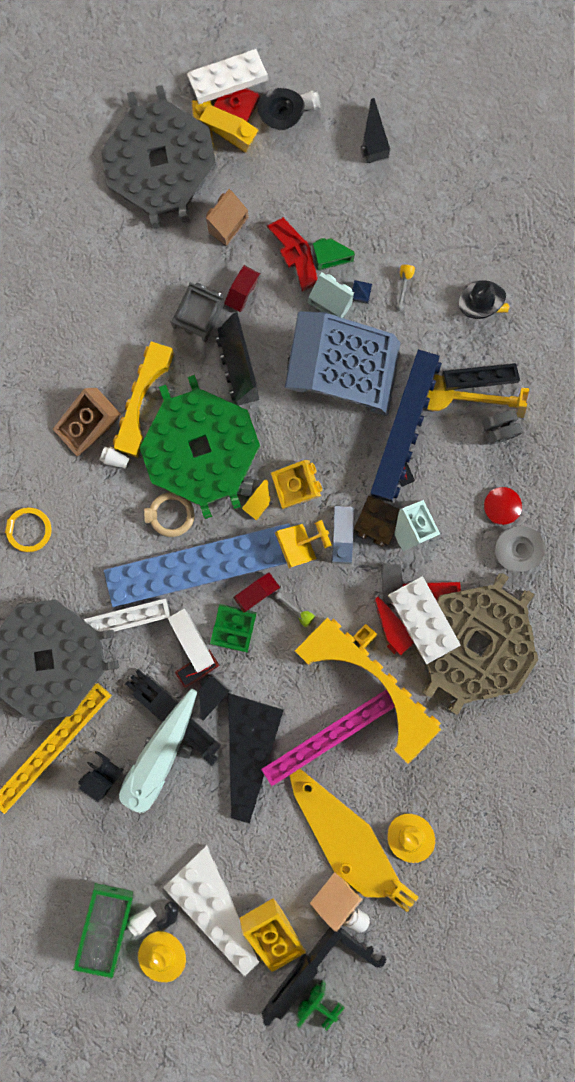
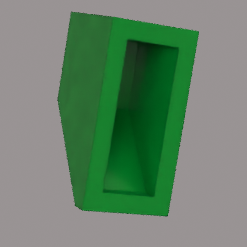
[312,238,355,271]

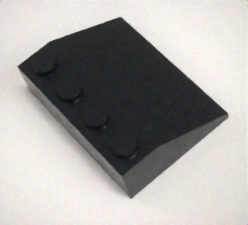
[215,312,259,406]

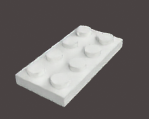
[187,49,268,104]
[388,576,461,664]

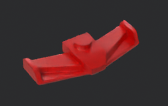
[267,217,318,292]

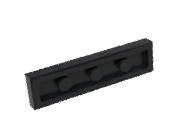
[442,363,520,391]

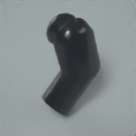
[157,902,178,932]

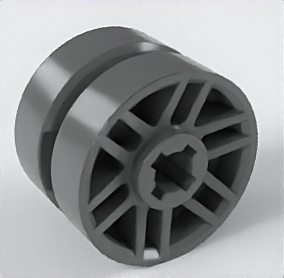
[482,410,523,445]

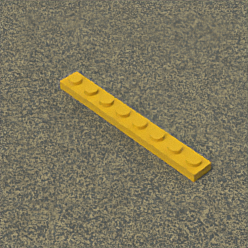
[0,683,112,814]

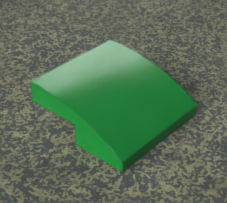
[210,604,257,653]

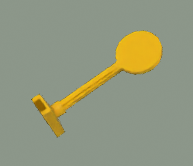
[426,374,529,418]

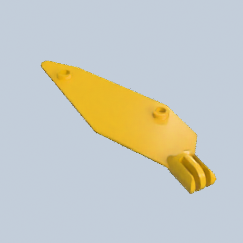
[290,769,419,912]

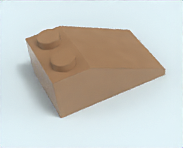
[53,387,121,456]

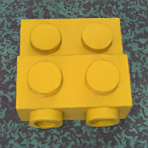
[271,460,322,509]

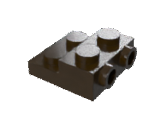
[353,495,400,547]

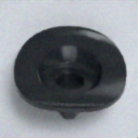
[258,88,305,130]
[459,280,506,319]

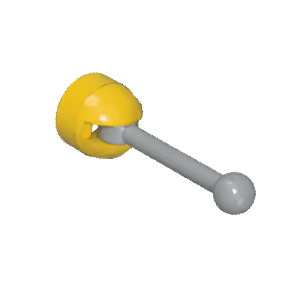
[396,264,415,311]

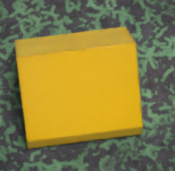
[353,624,378,649]

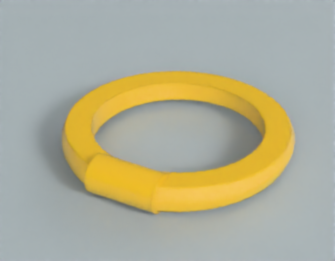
[5,507,52,552]

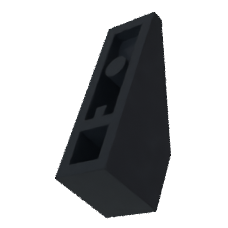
[360,98,390,164]

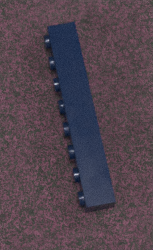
[370,349,442,502]

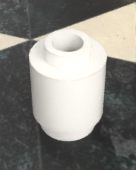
[344,908,369,933]

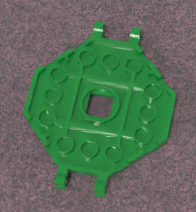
[140,375,260,519]

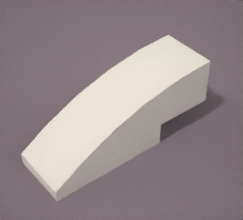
[168,608,215,673]

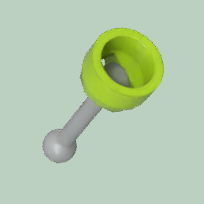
[274,592,315,628]

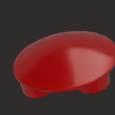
[484,487,522,525]

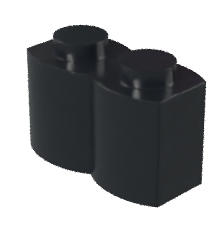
[78,770,113,803]

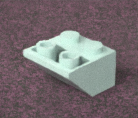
[308,272,354,318]

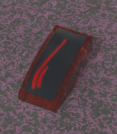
[175,649,220,688]

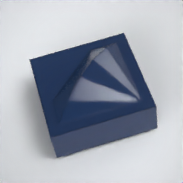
[352,280,372,304]

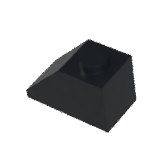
[199,675,230,721]

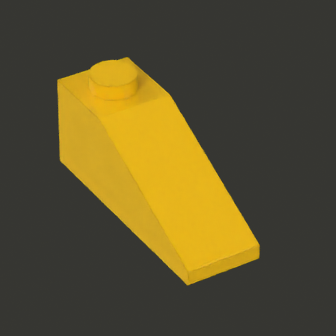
[199,104,258,153]

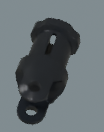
[87,751,124,784]

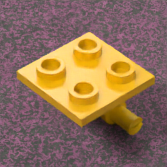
[275,520,332,568]

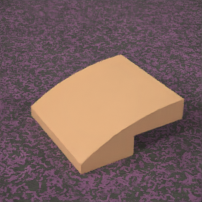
[310,872,362,931]

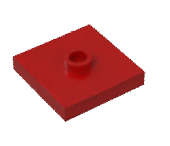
[214,88,260,122]

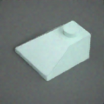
[394,500,440,551]

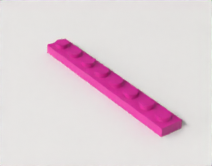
[261,689,395,786]

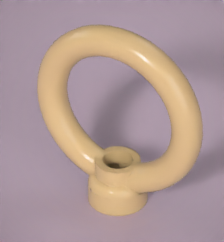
[144,492,195,537]

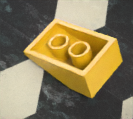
[240,898,306,972]

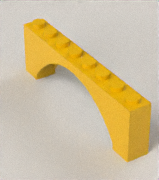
[295,618,442,764]

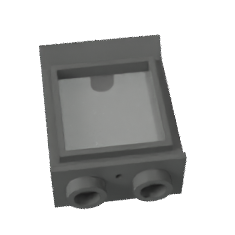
[170,282,225,343]

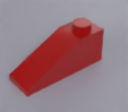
[374,596,414,655]

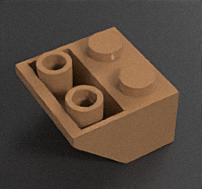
[206,189,249,246]

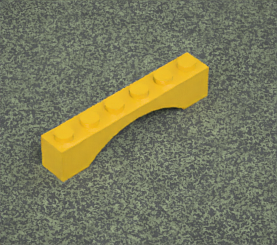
[113,341,175,458]

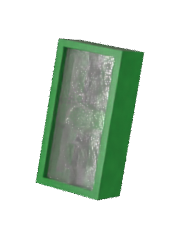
[73,883,133,978]

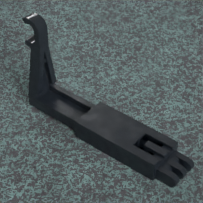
[125,669,221,767]
[261,927,387,1026]

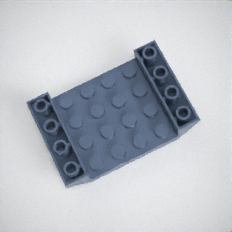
[285,311,401,416]

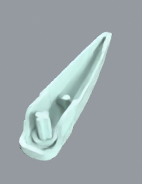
[119,688,197,812]

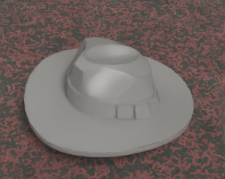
[495,526,546,572]

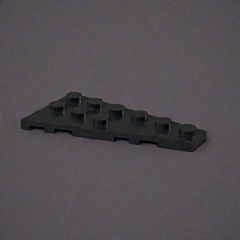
[228,693,284,824]

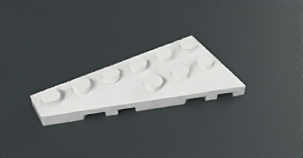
[163,845,259,976]

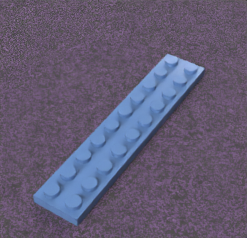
[104,523,290,607]

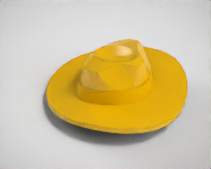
[387,814,435,863]
[138,931,186,983]

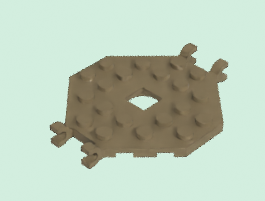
[423,573,538,715]

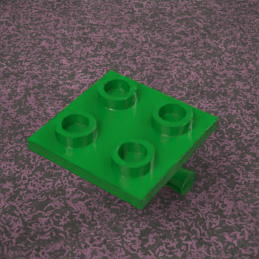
[296,980,345,1031]

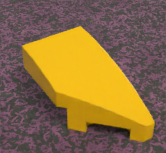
[242,479,271,521]

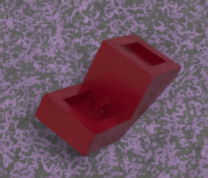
[224,265,261,312]
[233,572,280,613]

